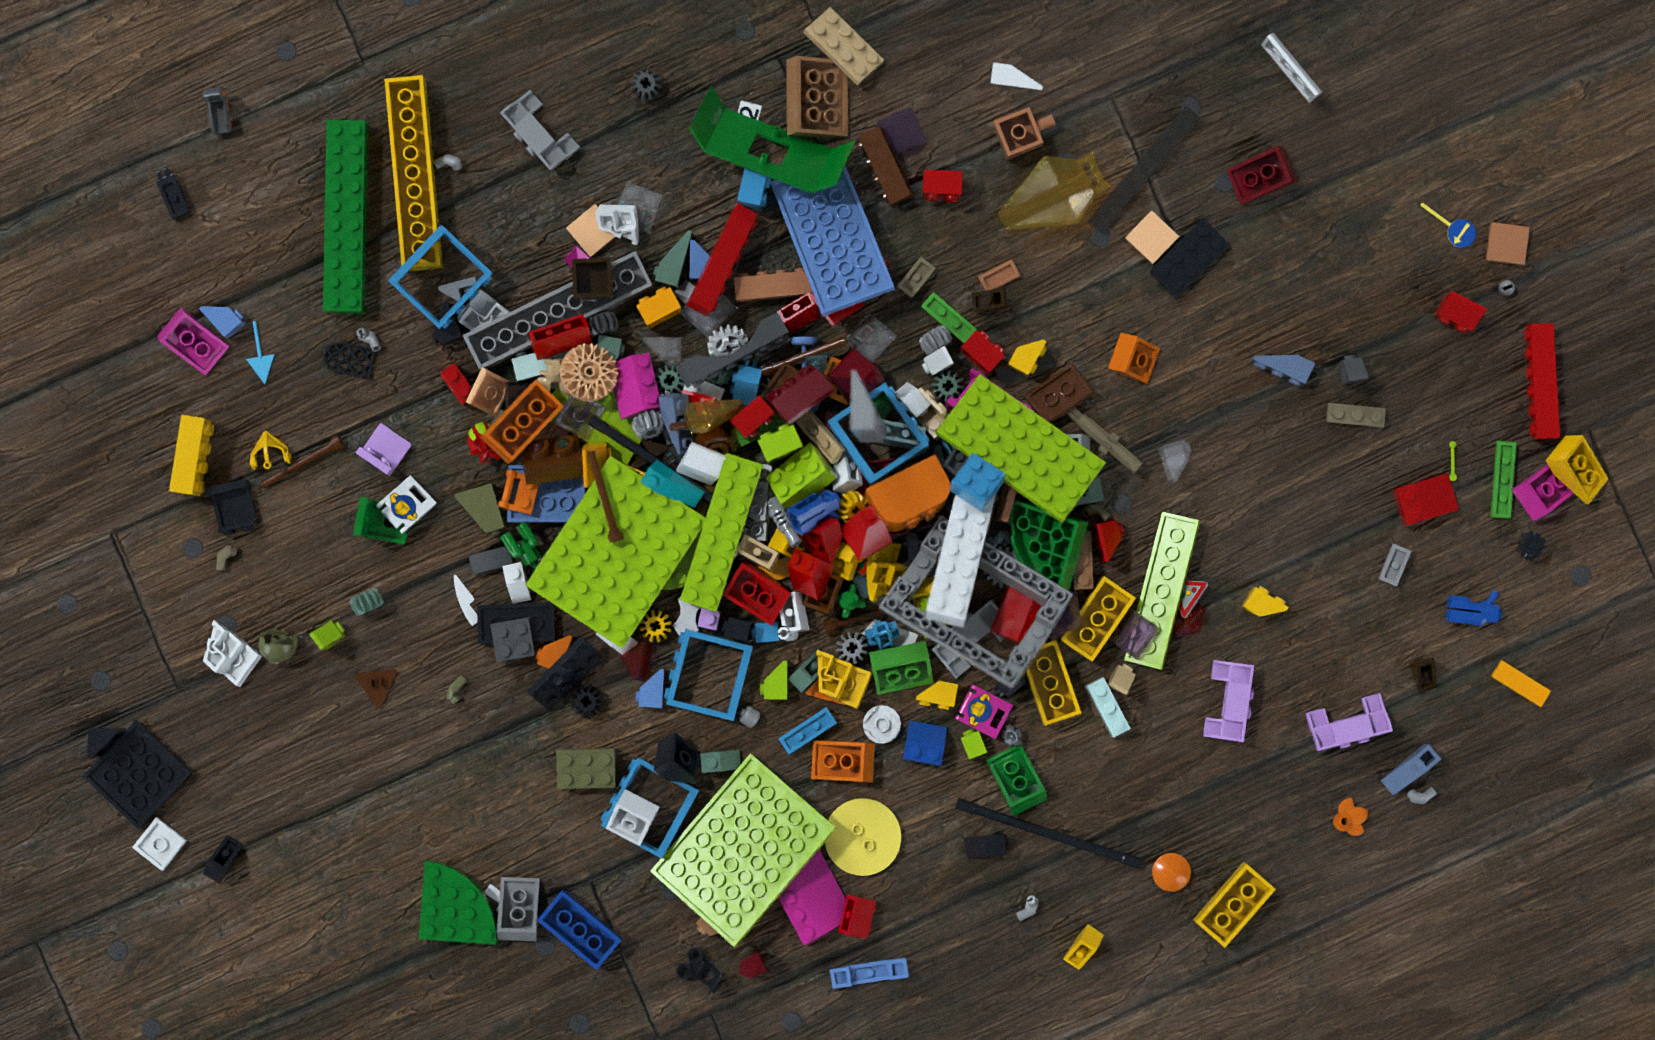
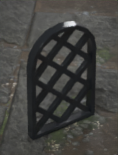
[324,342,375,379]

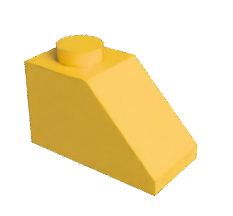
[1063,924,1104,970]

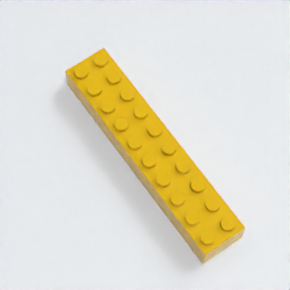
[384,75,443,271]

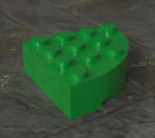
[1009,499,1089,591]
[419,860,499,945]

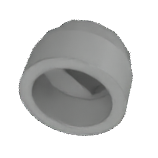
[1498,280,1515,296]

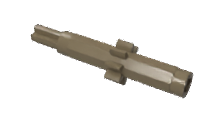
[1066,407,1143,473]

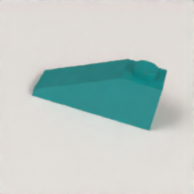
[641,460,705,508]

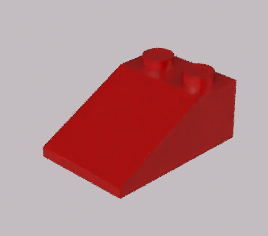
[1393,473,1459,526]
[722,560,791,626]

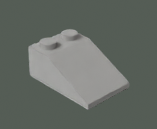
[497,877,540,941]

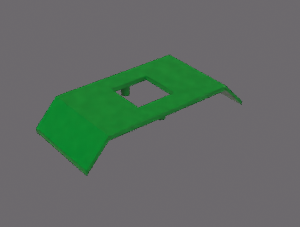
[689,85,856,193]

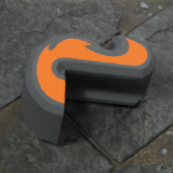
[202,86,232,135]

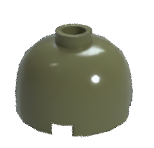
[258,629,298,664]

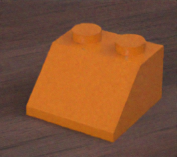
[1108,333,1160,384]

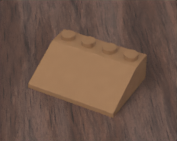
[786,56,848,137]

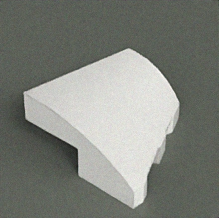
[595,205,639,245]
[456,288,510,331]

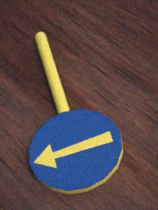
[1421,203,1476,248]

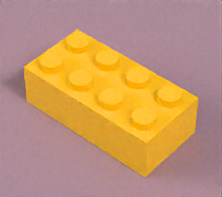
[169,415,214,496]
[1059,576,1136,662]
[1025,640,1081,726]
[1193,862,1276,948]

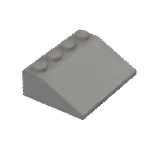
[851,371,887,443]

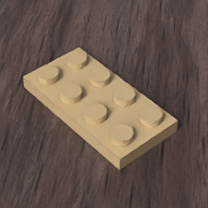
[803,7,884,86]

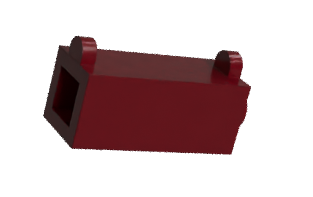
[739,949,767,979]

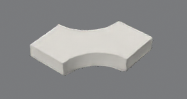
[672,596,700,636]

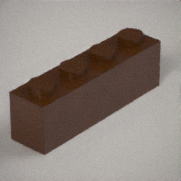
[858,125,914,205]

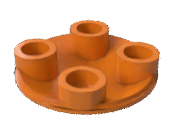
[1152,853,1191,892]

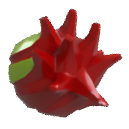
[467,422,500,464]

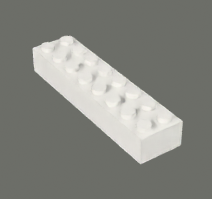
[925,492,997,627]

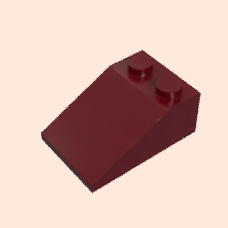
[1227,146,1298,205]

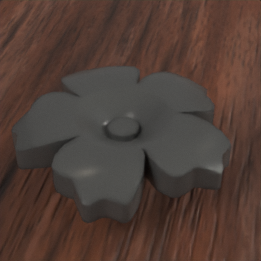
[1001,724,1023,747]

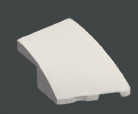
[203,620,262,687]

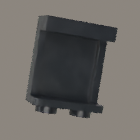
[207,479,259,536]

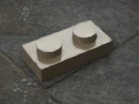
[897,257,936,299]

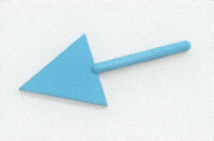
[246,321,275,384]

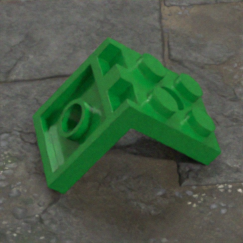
[353,497,408,545]

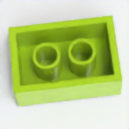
[758,423,803,465]
[766,442,837,509]

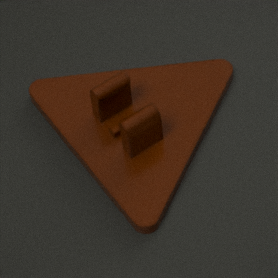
[355,669,397,708]

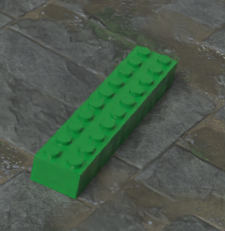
[323,120,369,314]

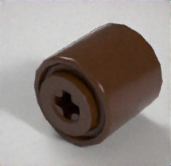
[692,422,733,455]

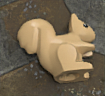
[537,358,571,396]

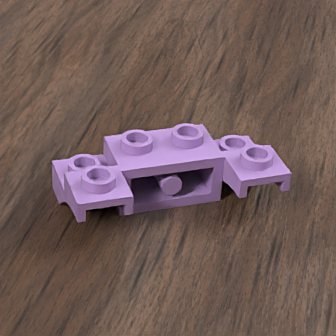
[1203,660,1254,742]
[1305,693,1393,751]

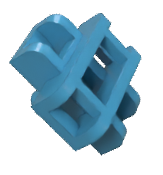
[865,621,900,650]

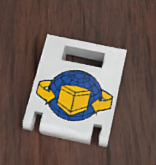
[376,475,436,534]

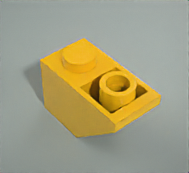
[1007,339,1048,377]
[1241,586,1289,617]
[915,680,958,710]

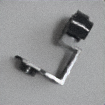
[676,947,725,995]

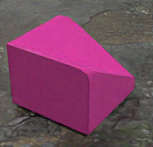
[564,246,590,268]

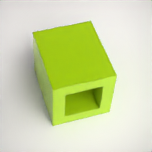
[960,729,987,760]

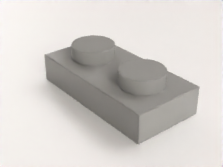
[1378,544,1411,587]

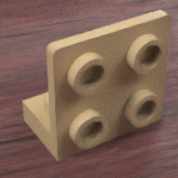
[910,387,949,441]

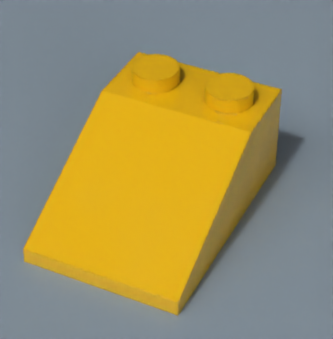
[1546,435,1608,504]

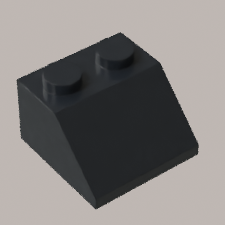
[654,732,701,784]

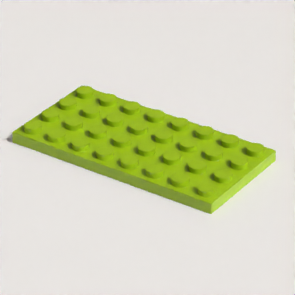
[935,374,1106,523]

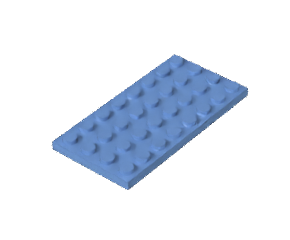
[770,165,895,317]

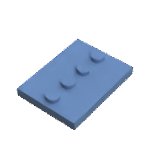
[507,465,585,523]

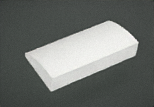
[1261,33,1322,103]

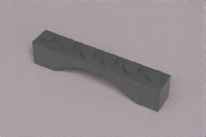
[676,313,789,388]

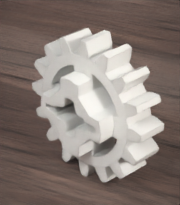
[707,325,748,363]

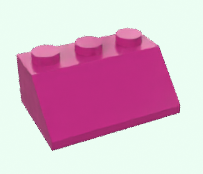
[613,353,660,420]

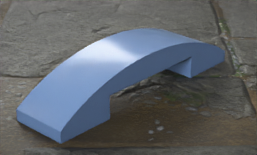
[830,958,909,989]

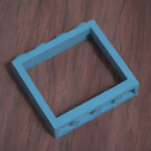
[388,225,492,329]
[828,383,930,486]
[663,628,753,721]
[600,757,700,859]

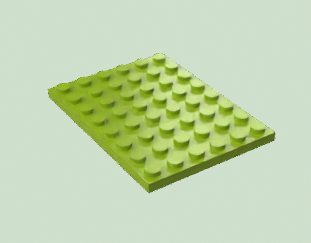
[525,456,706,649]
[650,753,837,947]

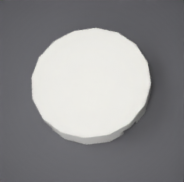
[863,705,901,744]

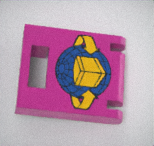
[955,684,1013,739]

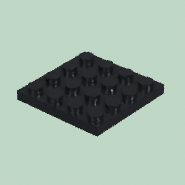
[82,720,193,829]

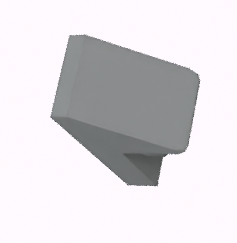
[438,276,478,302]

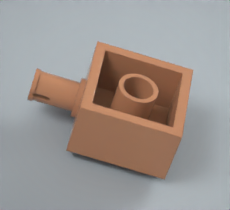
[993,107,1056,160]

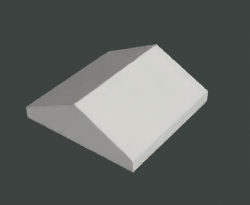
[676,442,726,485]

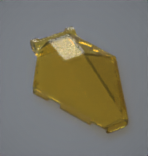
[998,153,1110,230]

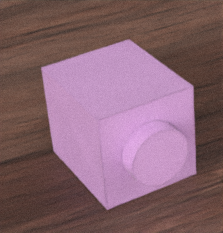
[698,608,721,630]

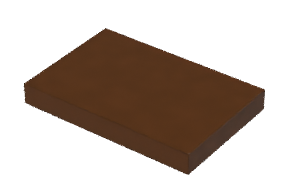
[1024,363,1094,423]

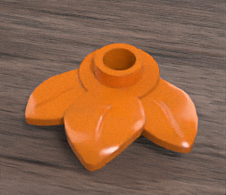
[1333,797,1368,836]

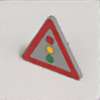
[1179,580,1208,618]

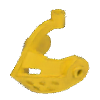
[250,431,292,470]

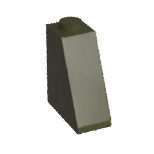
[454,483,506,536]

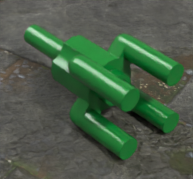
[500,521,541,571]
[836,584,866,618]

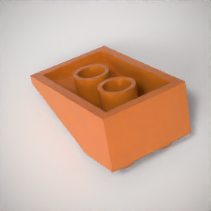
[811,740,875,782]

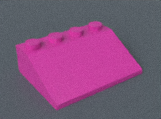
[778,850,846,945]

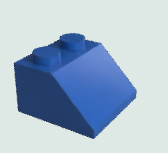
[902,720,947,766]

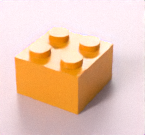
[636,287,683,330]

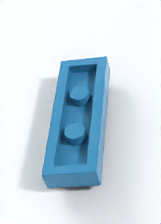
[778,707,837,755]

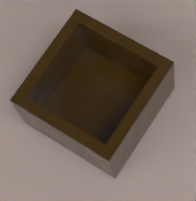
[572,257,614,300]

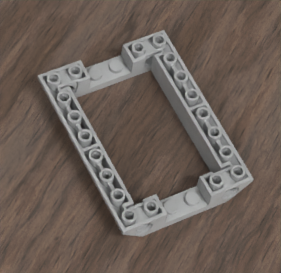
[879,516,1073,689]

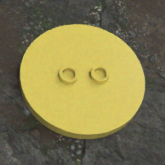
[825,798,901,876]

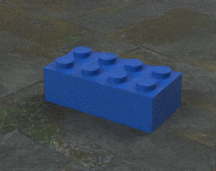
[537,889,623,970]

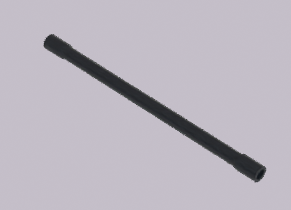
[588,415,755,530]
[955,798,1142,869]

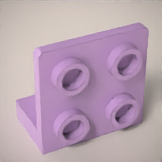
[356,423,412,476]

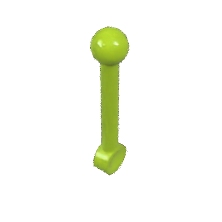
[1449,441,1457,481]

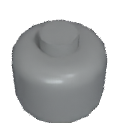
[739,706,760,728]

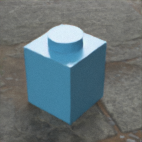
[751,622,779,643]

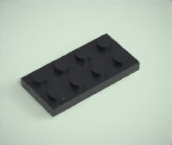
[1149,218,1230,299]
[477,603,556,644]
[527,636,603,711]

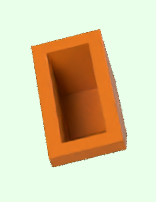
[535,635,574,669]

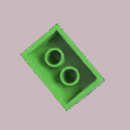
[869,641,934,695]

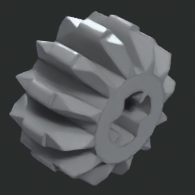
[919,325,952,355]
[632,410,665,440]
[836,632,868,664]

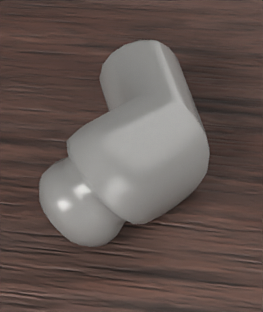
[433,154,462,171]
[356,328,381,352]
[1407,787,1437,804]
[1016,895,1039,921]

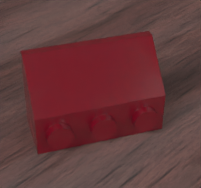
[765,365,835,425]

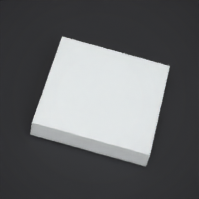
[132,817,188,871]

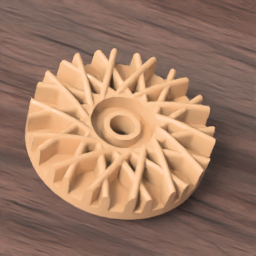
[560,343,618,402]

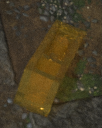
[684,399,743,433]

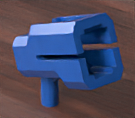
[787,489,840,535]
[1446,590,1502,626]

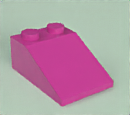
[157,307,230,376]
[1511,464,1574,521]

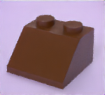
[803,574,844,615]

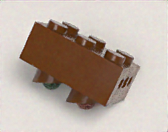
[521,435,583,485]

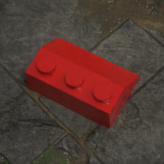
[990,586,1042,645]

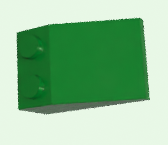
[986,745,1048,816]

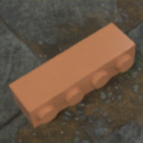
[734,268,812,303]

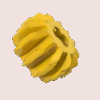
[836,490,868,523]
[640,610,672,642]

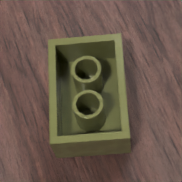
[556,748,617,789]

